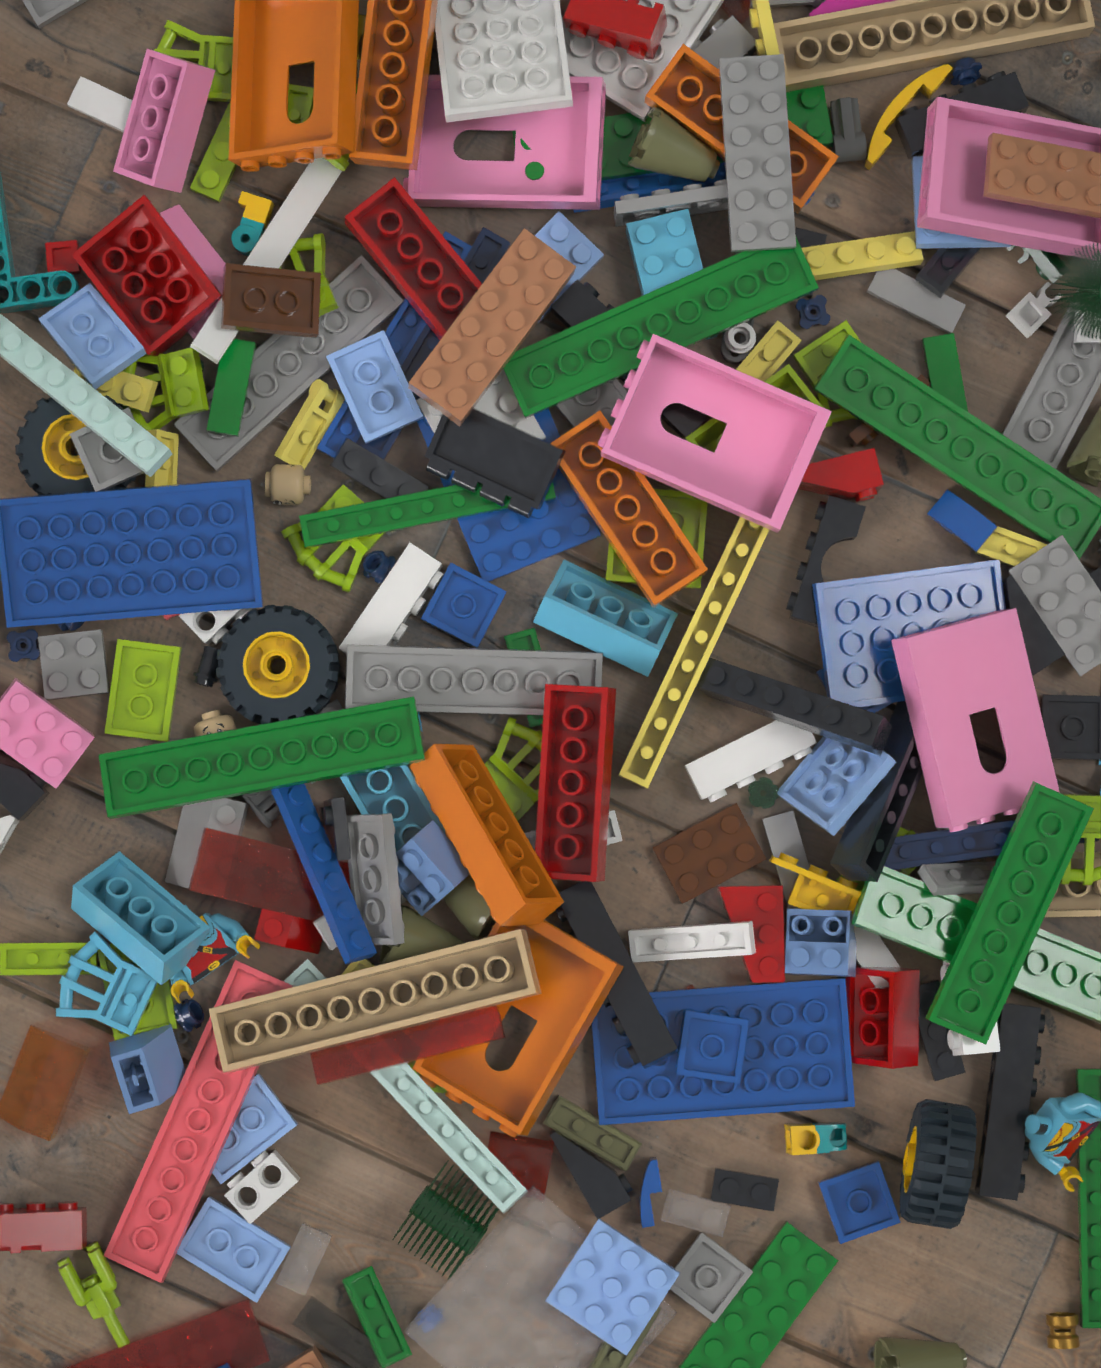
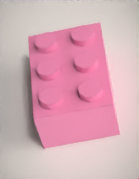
[0,678,95,789]

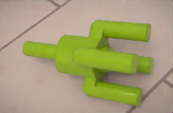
[57,1241,130,1348]

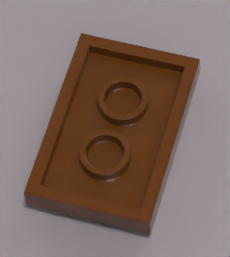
[221,263,321,338]
[652,803,766,904]

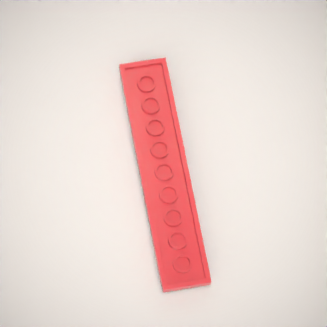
[104,960,293,1283]

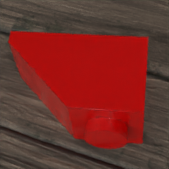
[254,908,323,954]

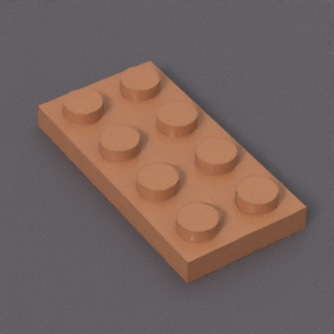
[983,133,1101,218]

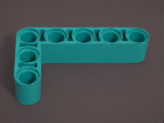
[0,172,81,313]

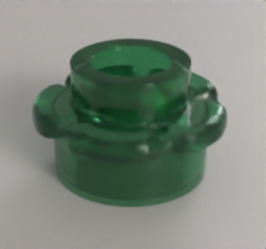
[748,777,779,809]

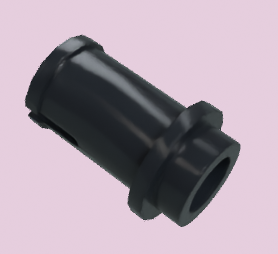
[193,646,218,688]

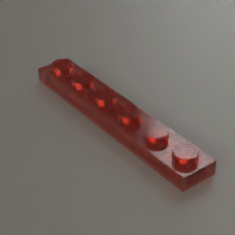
[310,1005,506,1085]

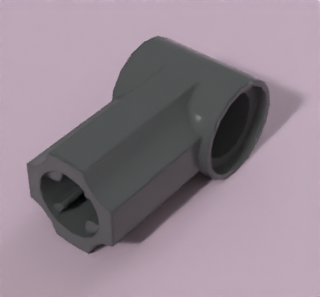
[830,97,867,163]

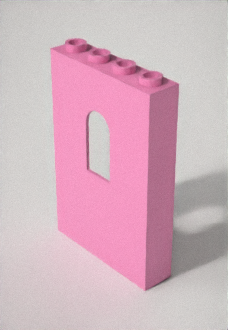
[403,75,606,210]
[917,97,1101,260]
[598,334,832,533]
[891,608,1060,832]

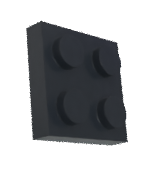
[1041,694,1101,760]

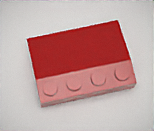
[72,195,223,356]

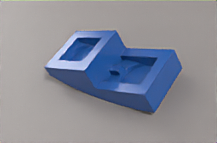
[927,489,997,553]
[640,1157,662,1228]

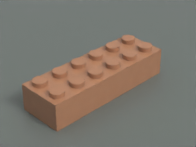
[408,228,576,426]

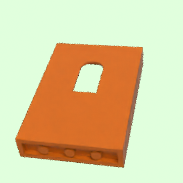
[228,0,359,172]
[412,920,624,1138]

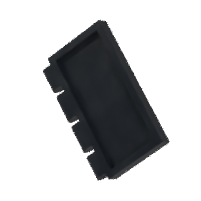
[425,408,566,518]

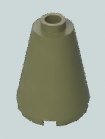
[628,107,720,182]
[1067,406,1101,487]
[442,874,496,940]
[379,904,465,964]
[874,1337,967,1368]

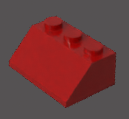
[846,966,920,1069]

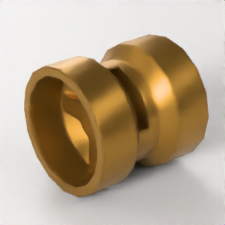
[1046,1312,1080,1349]

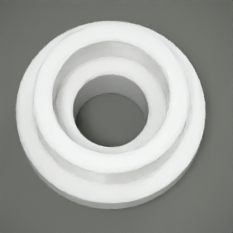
[724,322,756,354]

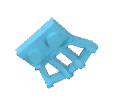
[56,931,158,1036]

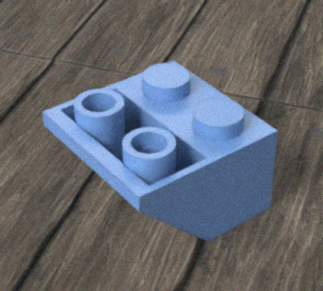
[396,820,470,916]
[785,909,857,977]
[109,1024,186,1114]

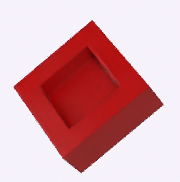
[45,240,81,274]

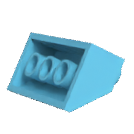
[533,560,678,677]
[71,851,210,985]

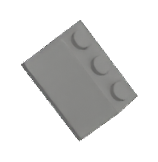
[165,798,249,897]

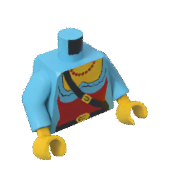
[170,904,260,1003]
[1025,1092,1101,1192]

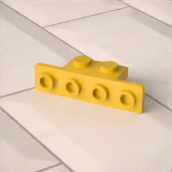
[769,852,862,914]

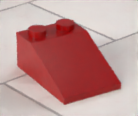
[798,448,884,503]

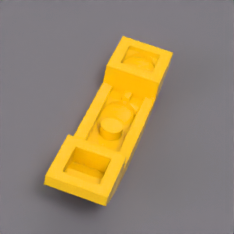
[865,64,953,171]

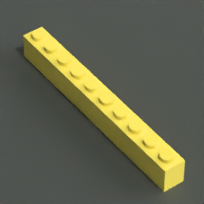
[618,517,769,789]

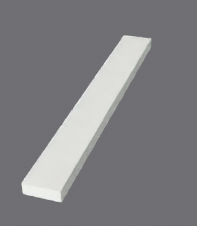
[190,158,349,364]

